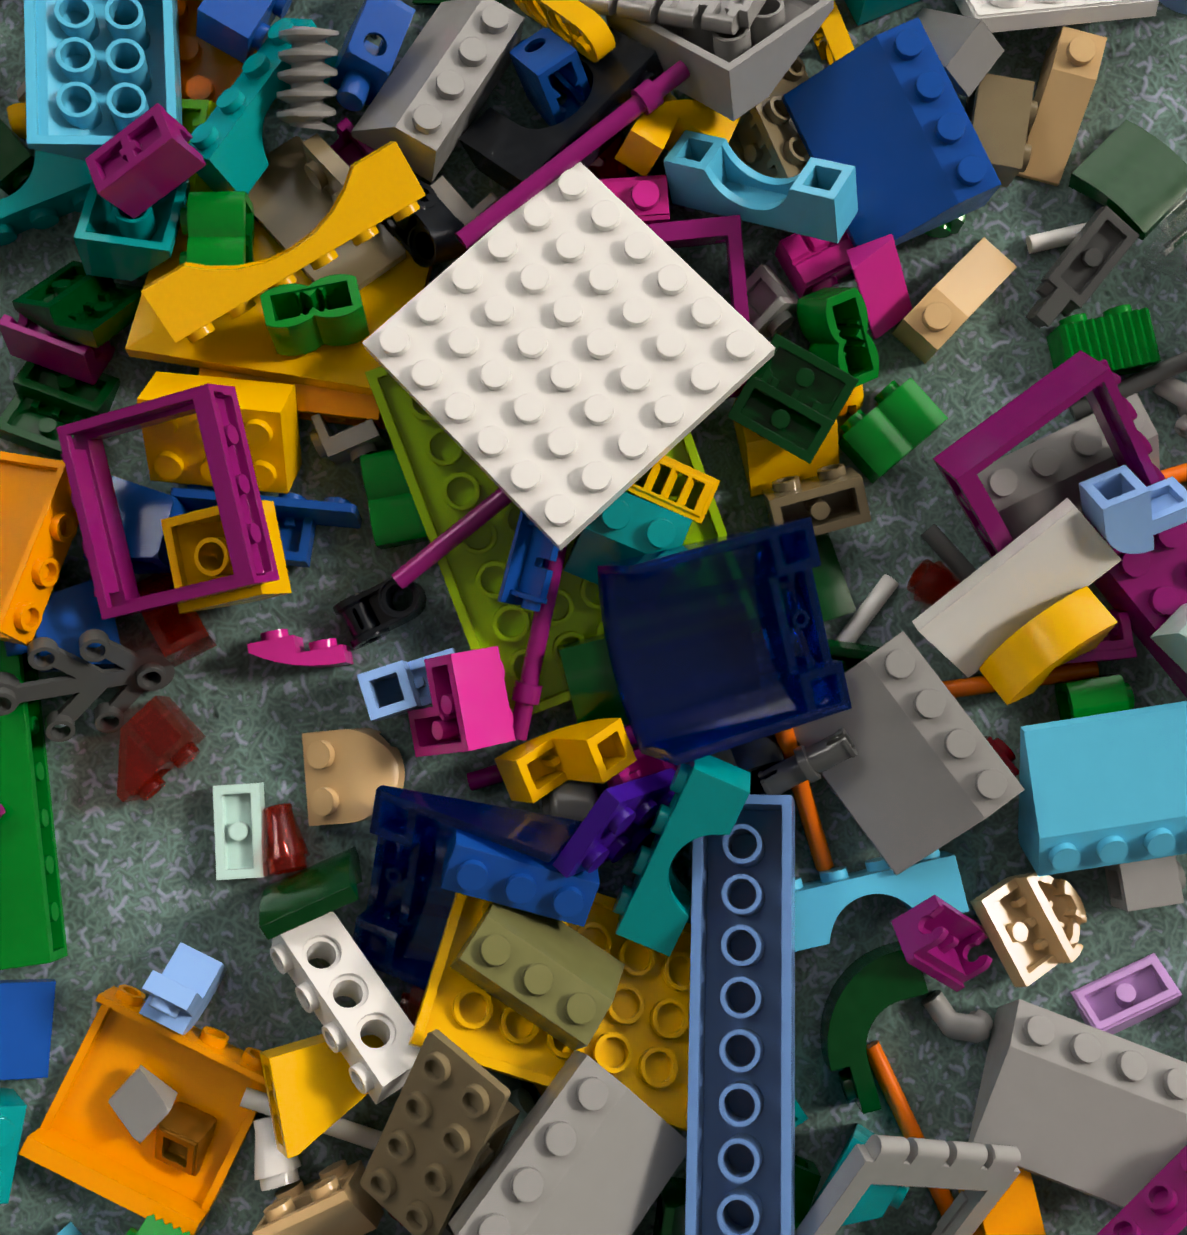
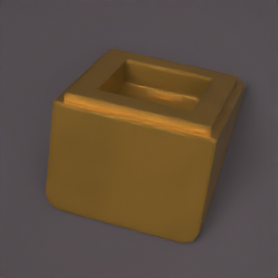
[155,1102,216,1176]

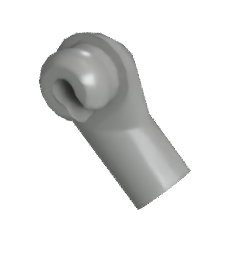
[1153,377,1187,439]
[921,990,993,1044]

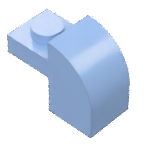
[1079,465,1187,554]
[357,648,456,721]
[139,942,227,1035]

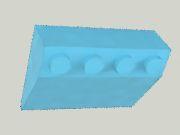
[24,0,183,160]
[1018,701,1187,877]

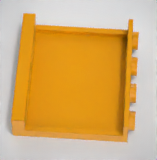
[0,451,79,646]
[19,985,267,1235]

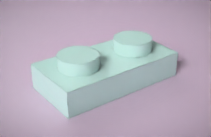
[213,782,268,880]

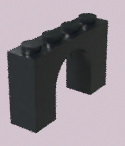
[458,25,664,191]

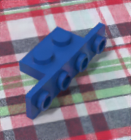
[170,484,362,568]

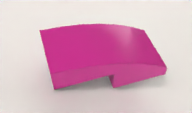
[247,629,354,668]

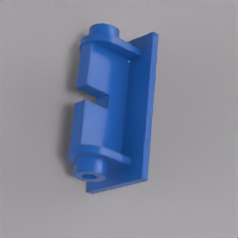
[497,510,559,612]

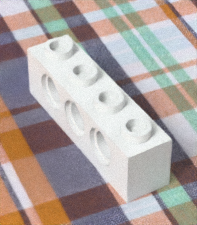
[270,911,421,1105]

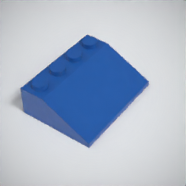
[782,17,1001,247]

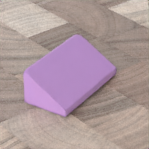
[1070,953,1182,1034]

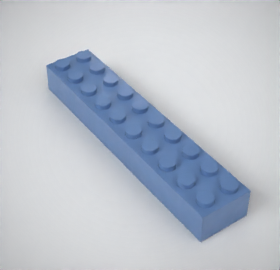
[685,794,795,1235]

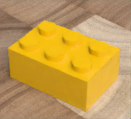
[137,371,302,494]

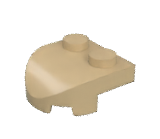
[302,728,405,826]
[970,872,1087,987]

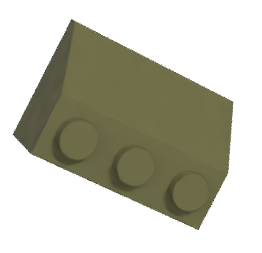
[450,902,625,1051]

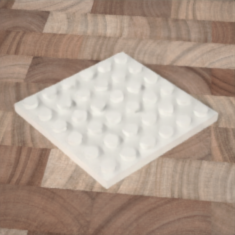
[362,162,775,551]

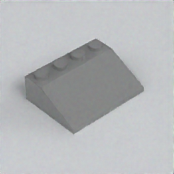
[606,0,834,121]
[789,631,1025,875]
[968,999,1187,1208]
[448,1050,687,1235]

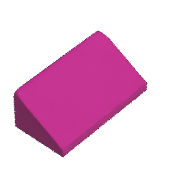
[846,234,912,340]

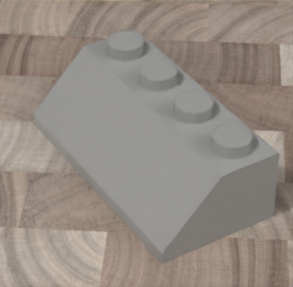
[351,0,525,182]
[977,393,1160,540]

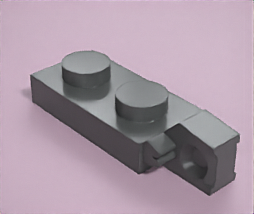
[1026,206,1140,329]

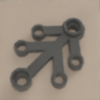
[0,629,175,742]

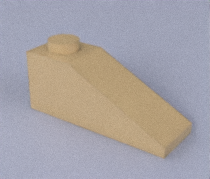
[1017,26,1107,186]
[892,237,1017,364]

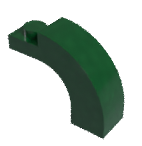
[820,941,928,1114]

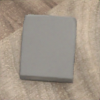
[108,1065,178,1143]

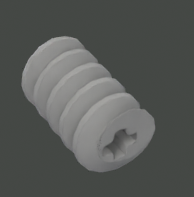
[276,26,339,131]

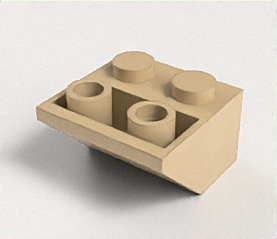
[252,1160,384,1235]

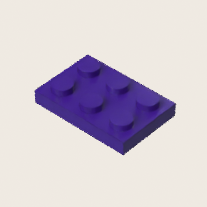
[552,768,676,878]

